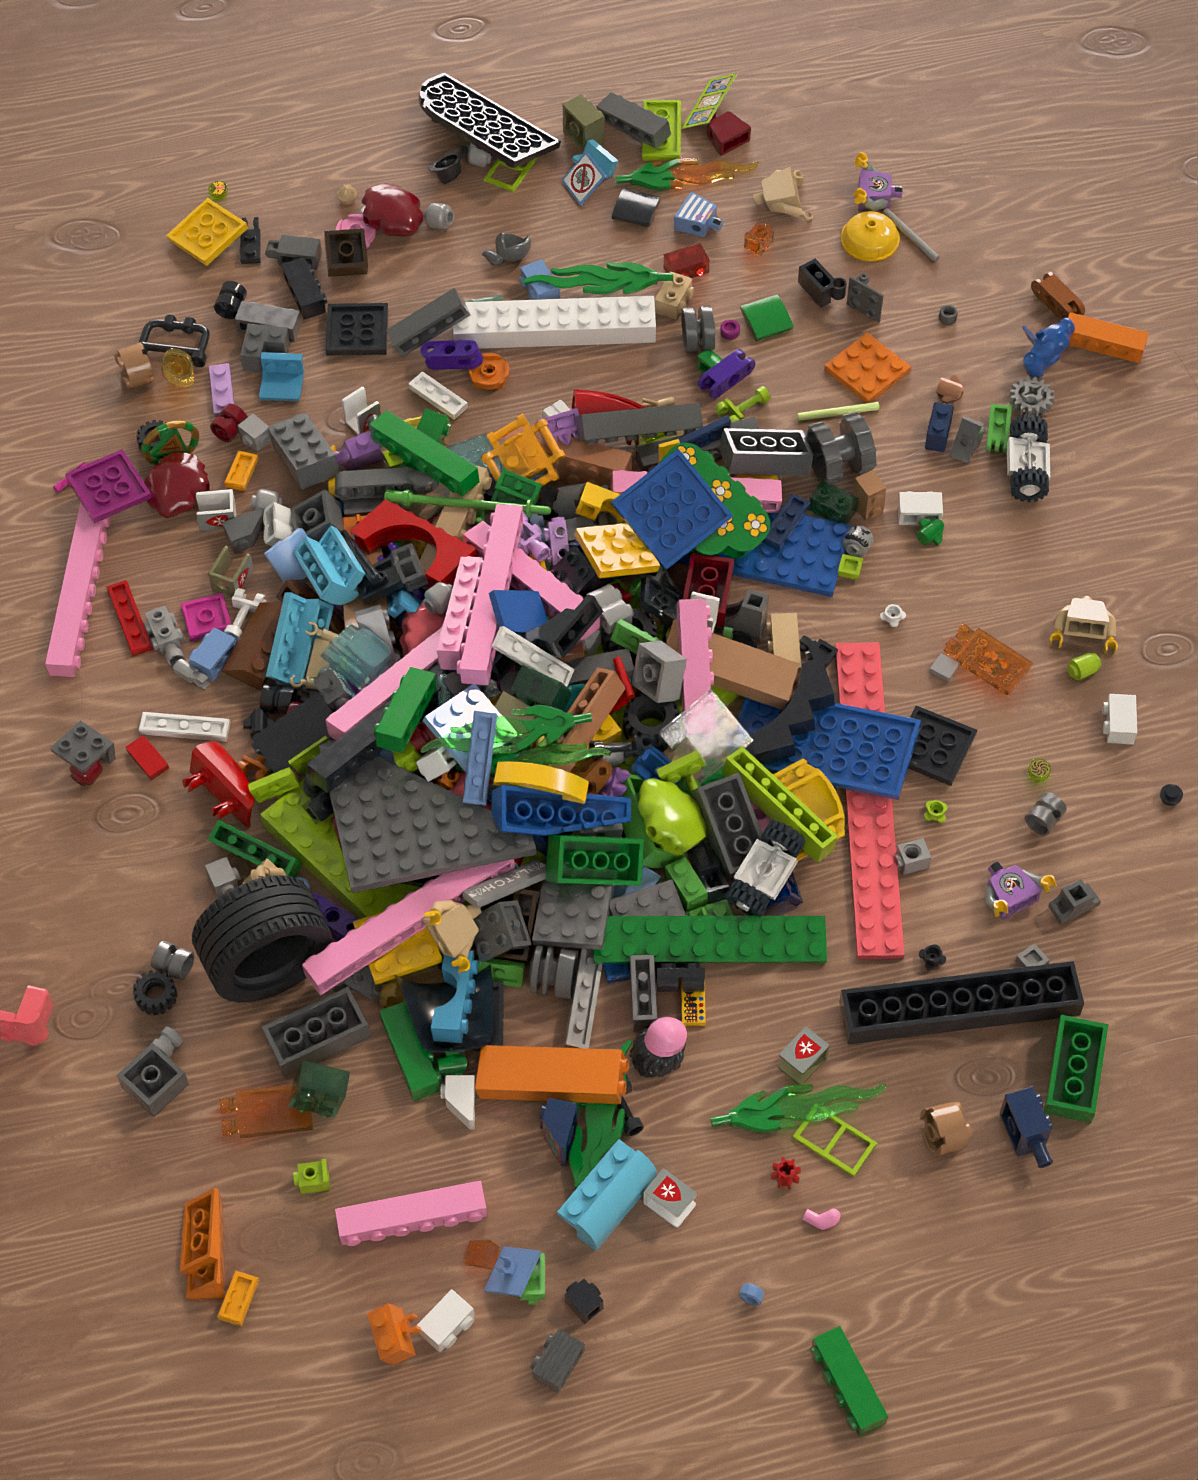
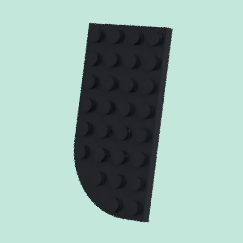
[418,73,561,168]

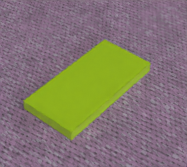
[642,100,681,161]

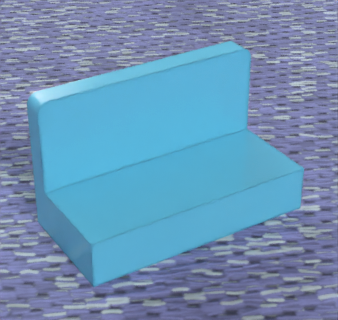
[572,139,618,178]

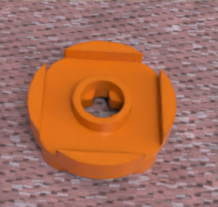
[469,353,510,390]

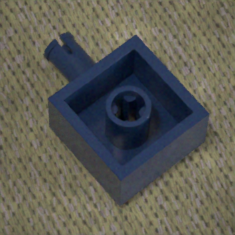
[999,1086,1053,1168]

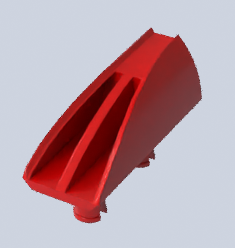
[571,389,645,445]
[182,742,254,828]

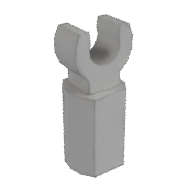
[173,659,210,690]

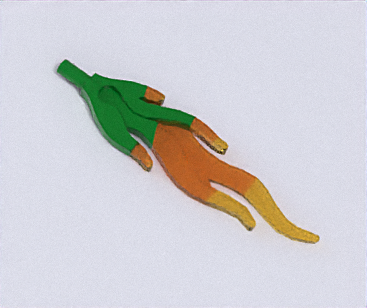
[615,158,759,190]

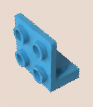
[259,352,305,402]

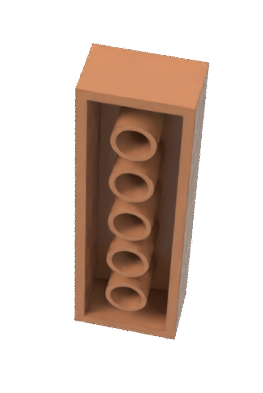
[504,426,632,491]

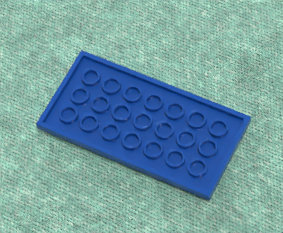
[676,510,852,597]
[726,697,921,800]

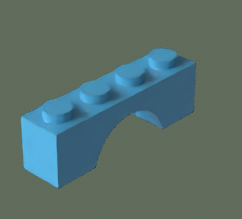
[431,951,479,1043]

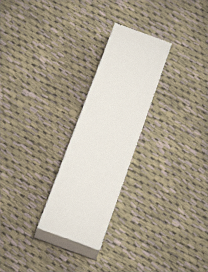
[491,626,575,690]
[139,712,231,742]

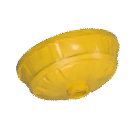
[841,211,900,262]

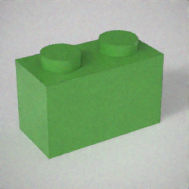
[665,857,708,912]

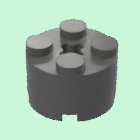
[553,483,597,524]

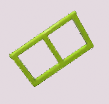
[483,158,538,192]
[793,1104,878,1177]

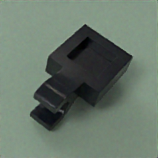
[799,635,838,668]

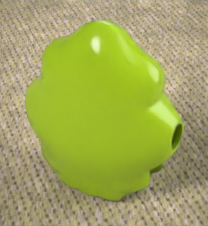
[638,778,706,857]

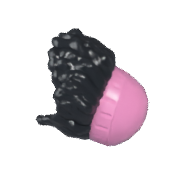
[629,1017,687,1078]

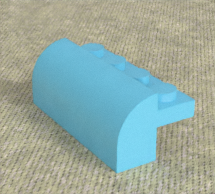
[294,525,365,605]
[266,592,334,689]
[557,1139,657,1251]

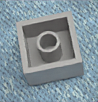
[632,641,687,703]

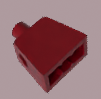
[707,111,751,156]

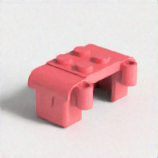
[0,985,54,1046]

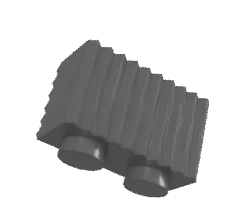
[531,1329,585,1393]

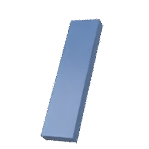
[462,710,498,806]

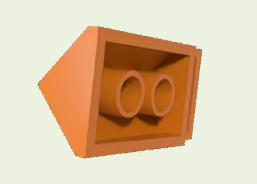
[180,1188,225,1299]

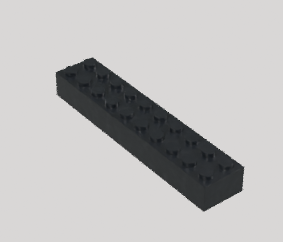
[839,961,1084,1045]

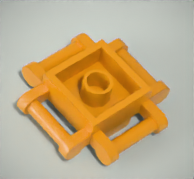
[480,413,566,486]

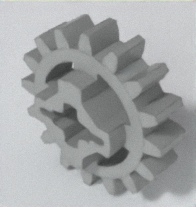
[1009,377,1055,417]

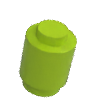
[1067,653,1101,680]

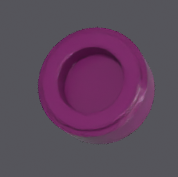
[720,320,740,340]

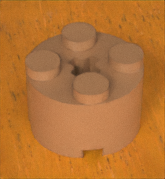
[113,342,154,389]
[920,1102,972,1156]

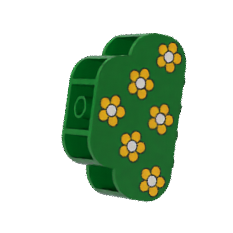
[659,443,770,559]

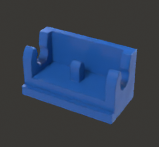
[630,744,679,785]

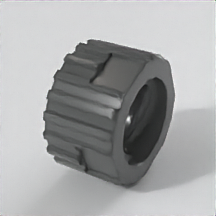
[939,305,958,325]

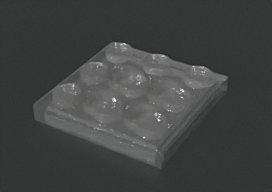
[659,689,754,784]

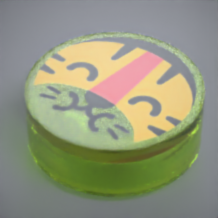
[208,181,229,200]

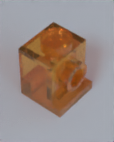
[744,222,774,256]

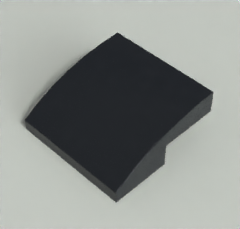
[612,189,660,227]

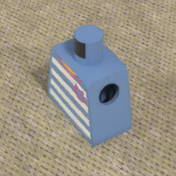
[674,192,724,237]

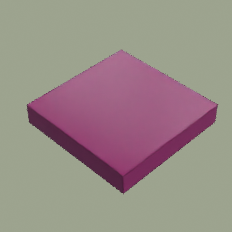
[181,593,231,642]

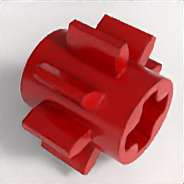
[771,1157,801,1189]

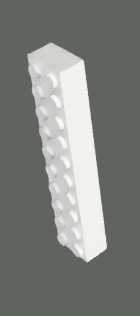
[453,296,656,349]

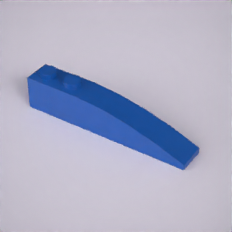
[492,785,631,836]

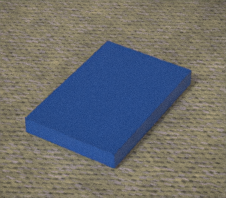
[488,590,548,635]

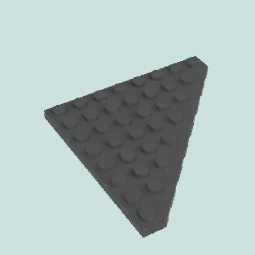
[319,740,536,893]

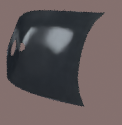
[394,964,493,1052]

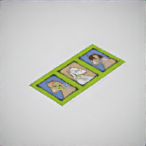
[681,73,738,129]

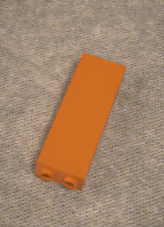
[475,1045,629,1104]

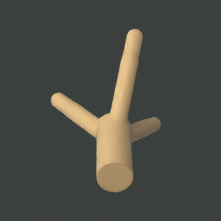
[641,397,675,408]

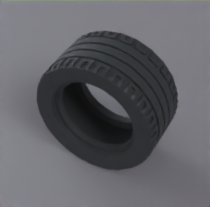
[192,875,332,1003]

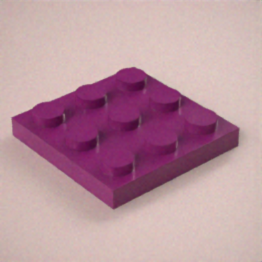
[65,449,152,523]

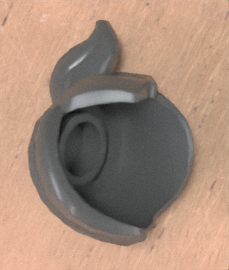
[482,232,531,265]

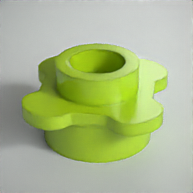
[924,800,948,823]

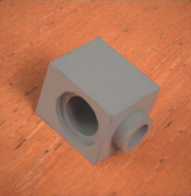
[894,838,931,875]

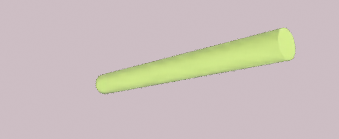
[797,402,879,421]

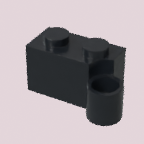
[798,258,847,308]

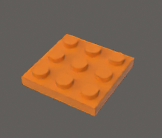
[824,333,911,403]

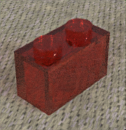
[663,243,710,278]

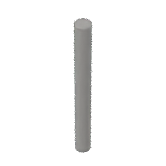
[883,208,940,262]

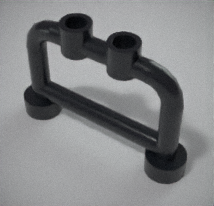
[138,314,210,367]

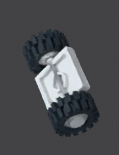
[1007,414,1050,502]
[725,820,806,917]

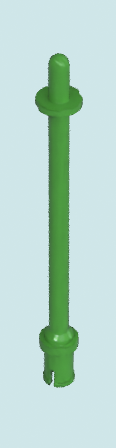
[384,490,551,519]

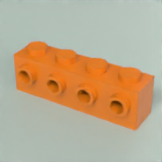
[1068,312,1149,364]

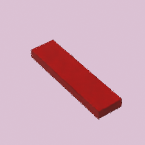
[106,580,153,657]

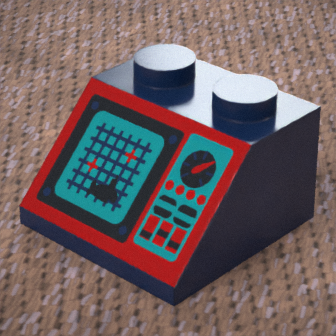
[539,1097,578,1167]

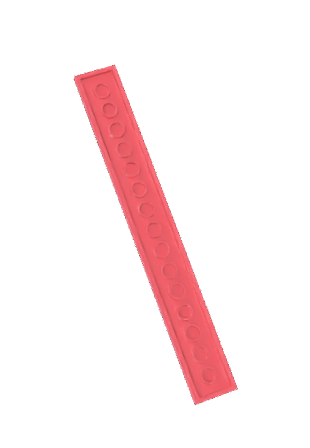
[835,642,904,960]

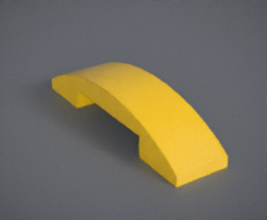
[493,762,589,804]

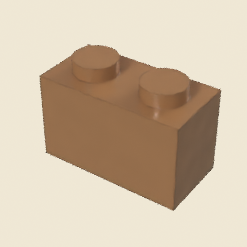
[852,470,887,521]

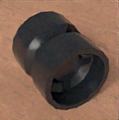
[214,281,247,319]
[260,684,297,715]

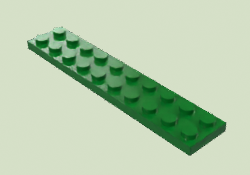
[594,916,827,964]

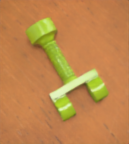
[715,386,771,422]

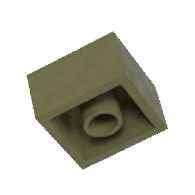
[562,94,605,152]

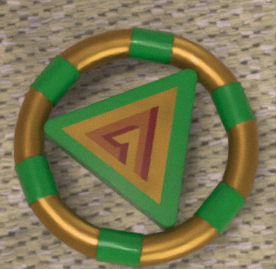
[141,421,200,465]

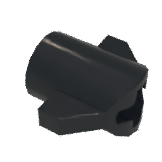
[243,708,274,737]

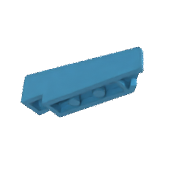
[387,586,423,618]

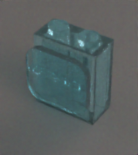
[321,624,391,691]

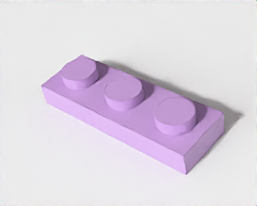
[209,363,234,418]

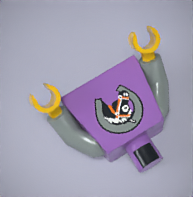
[853,152,903,212]
[985,862,1057,920]

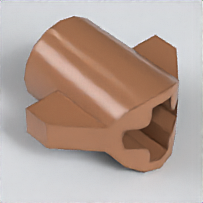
[936,374,963,403]

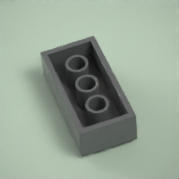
[268,412,340,490]
[719,428,814,476]
[691,773,766,876]
[262,987,371,1077]

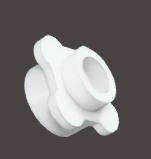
[880,604,906,627]

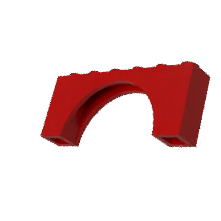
[350,499,478,588]

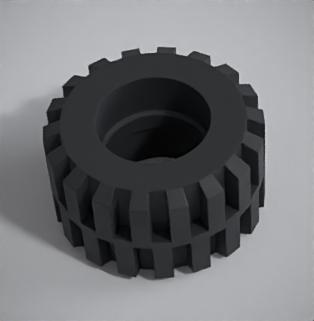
[601,607,657,666]
[623,693,680,751]

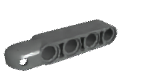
[335,467,439,500]

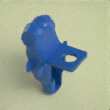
[1022,318,1075,379]

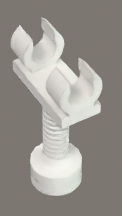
[224,588,266,642]

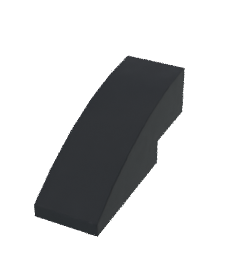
[687,837,729,904]

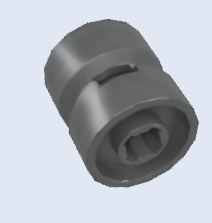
[1025,792,1067,835]
[151,940,195,980]

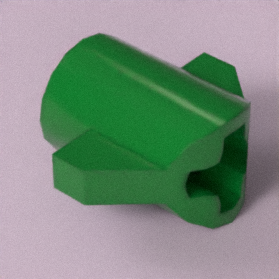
[916,519,944,546]
[437,1048,467,1077]

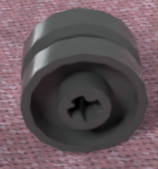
[681,305,716,352]

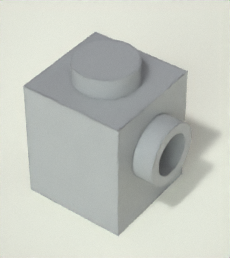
[238,414,271,451]
[205,857,241,898]

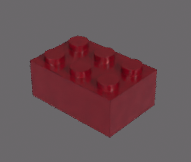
[683,553,734,627]

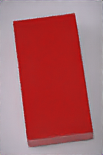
[125,735,169,780]

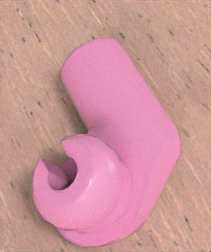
[802,1209,841,1230]

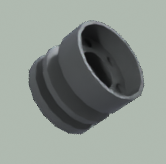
[529,945,578,999]

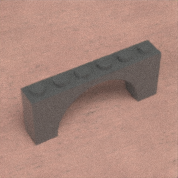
[638,565,769,641]

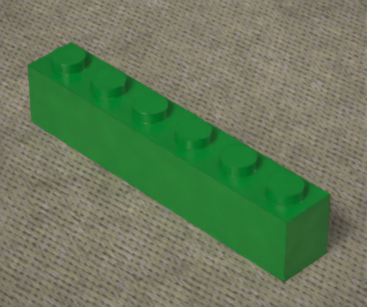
[369,410,480,497]

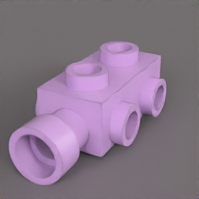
[518,513,551,562]
[544,517,569,568]

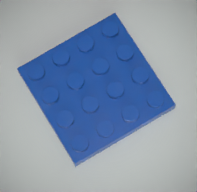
[611,449,733,571]

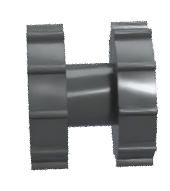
[805,412,877,486]

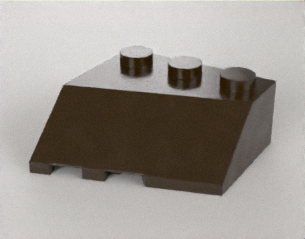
[470,889,541,964]

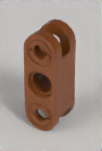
[1031,272,1085,320]
[573,756,613,795]

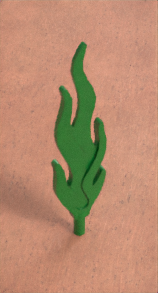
[523,262,673,295]
[569,1040,632,1189]

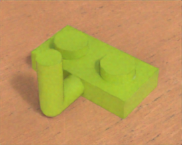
[656,750,706,797]
[248,767,300,803]

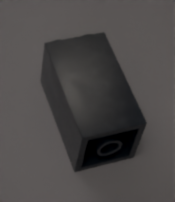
[251,692,335,774]

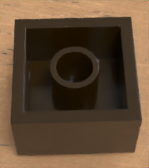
[324,228,368,277]

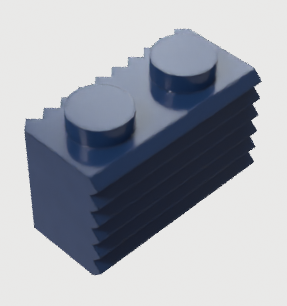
[925,402,954,452]

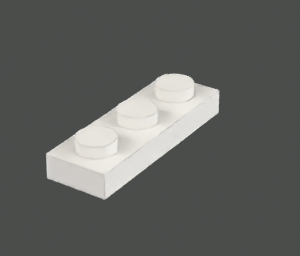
[409,372,468,420]

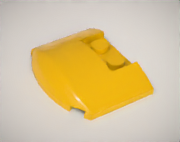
[773,759,845,861]

